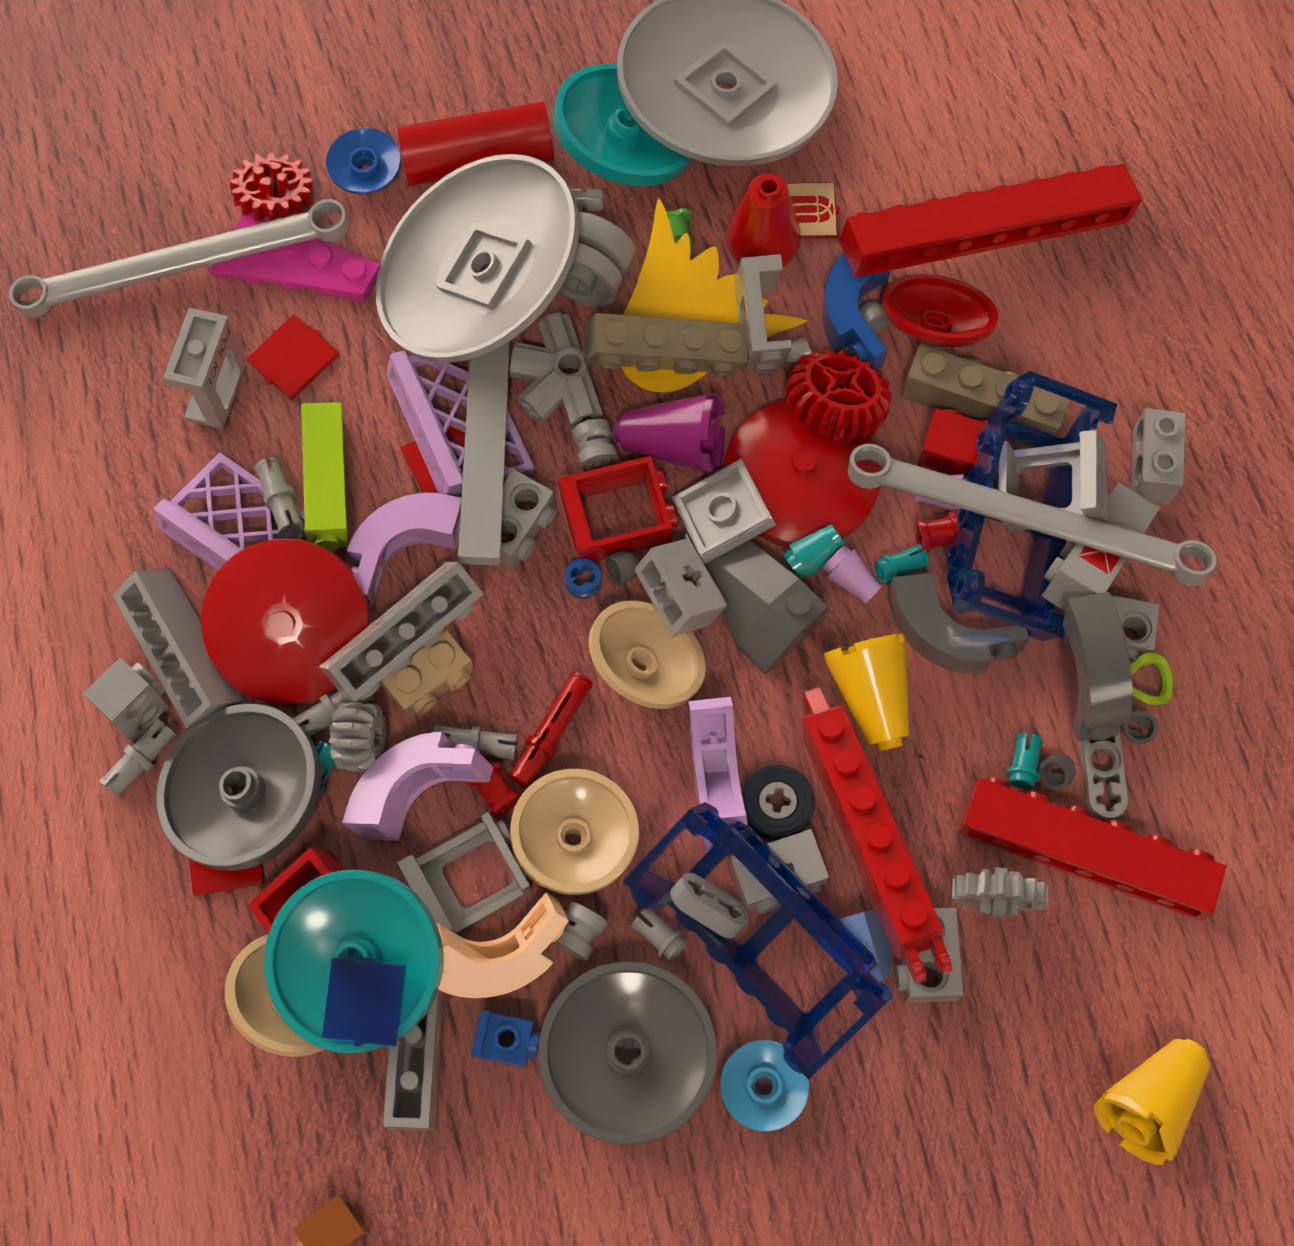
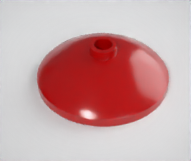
[882,274,998,347]

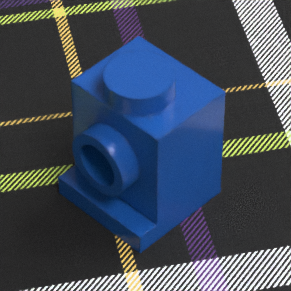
[471,1010,541,1069]

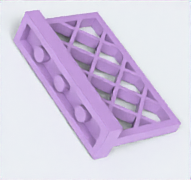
[386,350,535,497]
[153,452,337,571]

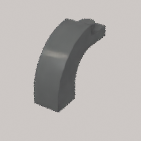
[888,573,1029,673]
[1063,592,1133,741]

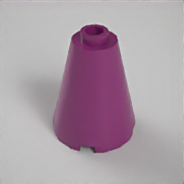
[614,394,725,474]

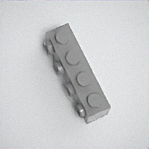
[319,562,484,702]

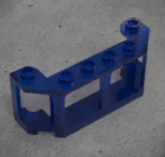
[947,371,1117,642]
[623,802,893,1080]

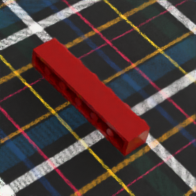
[957,777,1227,921]

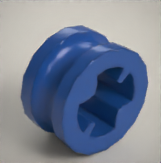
[565,558,602,599]

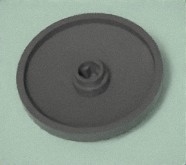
[156,704,321,871]
[539,962,717,1145]

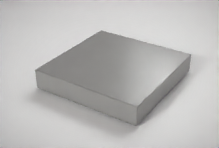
[672,459,776,564]

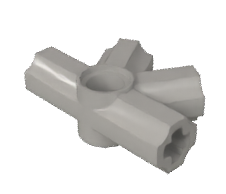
[509,312,604,429]

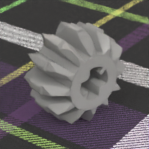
[328,701,387,772]

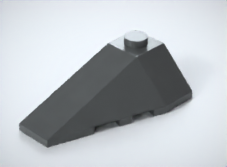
[683,532,828,675]

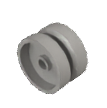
[558,212,636,307]

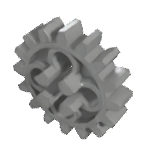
[952,867,1048,918]

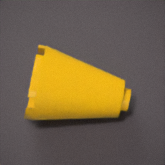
[823,633,909,752]
[1094,1039,1210,1165]

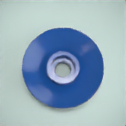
[326,128,401,195]

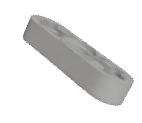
[1078,730,1128,823]

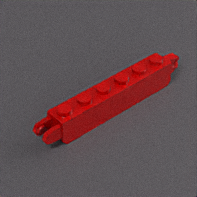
[801,687,953,983]

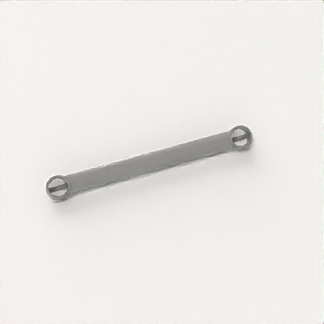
[9,199,349,318]
[847,444,1217,586]

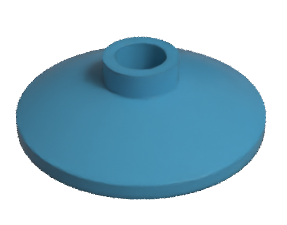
[720,1040,809,1132]

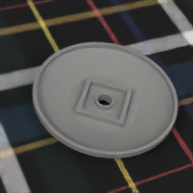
[617,0,838,166]
[375,154,580,362]

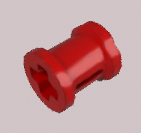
[914,511,964,554]
[468,763,522,819]

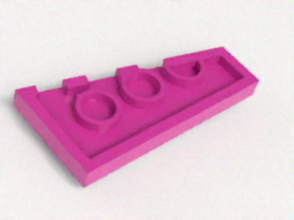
[210,212,381,302]

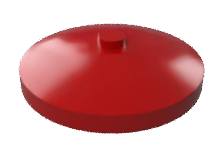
[724,400,882,548]
[201,538,370,704]

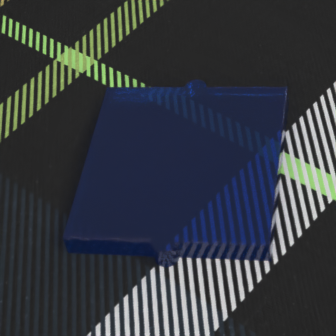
[322,957,406,1047]

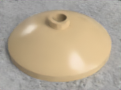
[589,601,706,709]
[510,769,639,895]
[224,934,324,1057]

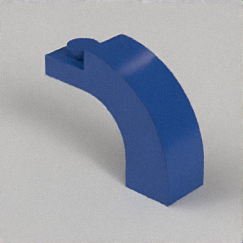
[822,252,891,370]

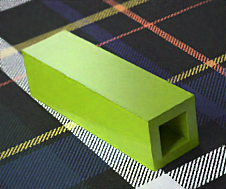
[301,402,348,551]

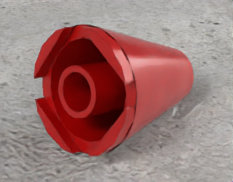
[726,173,801,267]

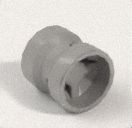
[572,419,618,471]
[553,902,608,962]

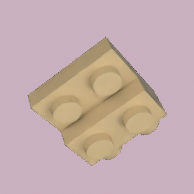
[379,629,474,719]

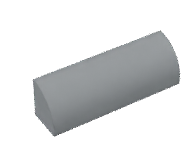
[113,570,246,729]

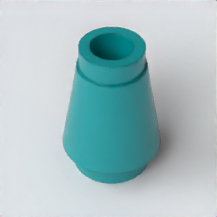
[783,524,845,580]

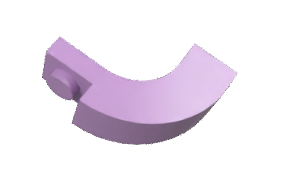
[347,493,462,609]
[689,697,749,855]
[342,732,493,841]

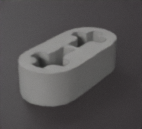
[670,873,749,938]

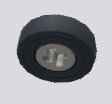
[741,765,815,841]

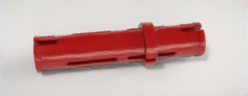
[508,671,593,789]

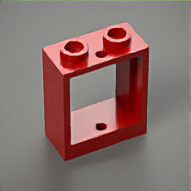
[558,456,678,562]

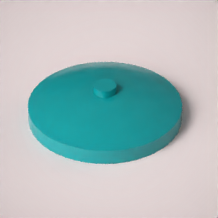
[552,64,693,186]
[264,870,443,1053]

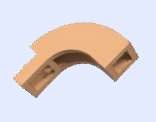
[437,892,569,998]

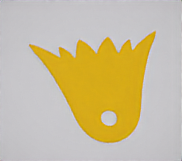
[621,198,807,393]

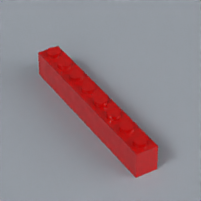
[839,163,1143,278]

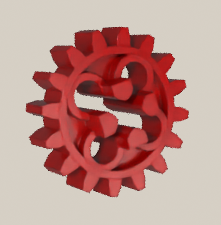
[230,152,314,221]

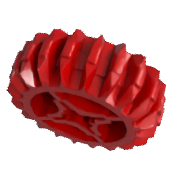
[785,349,892,443]

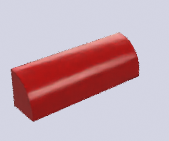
[396,101,554,186]

